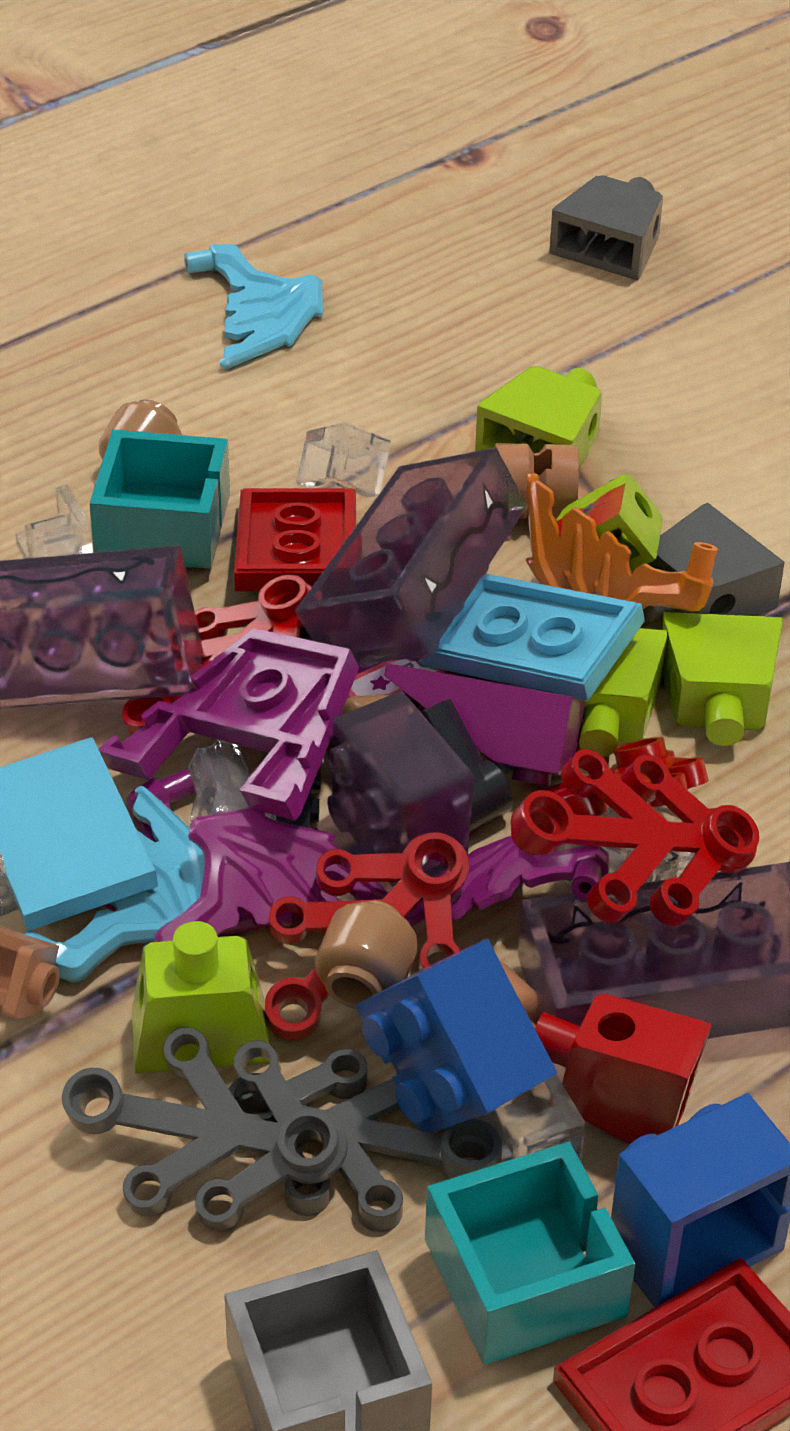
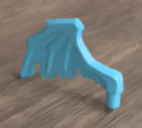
[184,244,323,369]
[25,786,205,983]

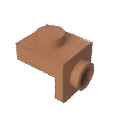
[0,926,60,1019]

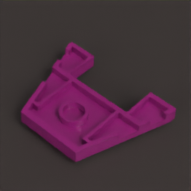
[98,628,359,821]

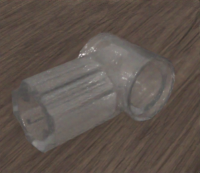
[188,740,276,826]

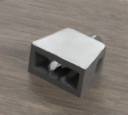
[549,175,663,281]
[643,502,785,622]

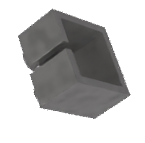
[224,1250,432,1431]

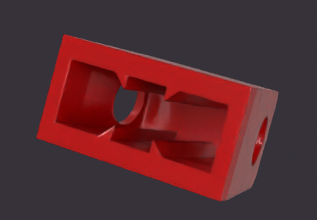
[535,993,712,1145]

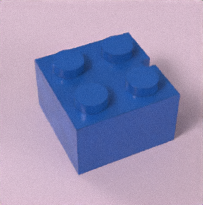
[355,938,557,1133]
[611,1093,790,1308]

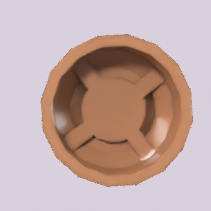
[493,443,579,520]

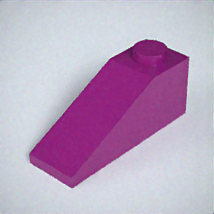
[384,663,585,787]

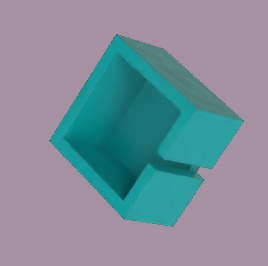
[89,429,230,569]
[425,1141,635,1365]

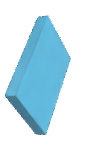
[418,572,645,701]
[0,737,158,931]

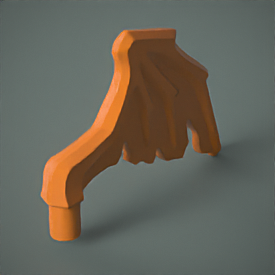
[526,473,718,612]

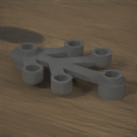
[62,1027,348,1231]
[228,1049,501,1232]

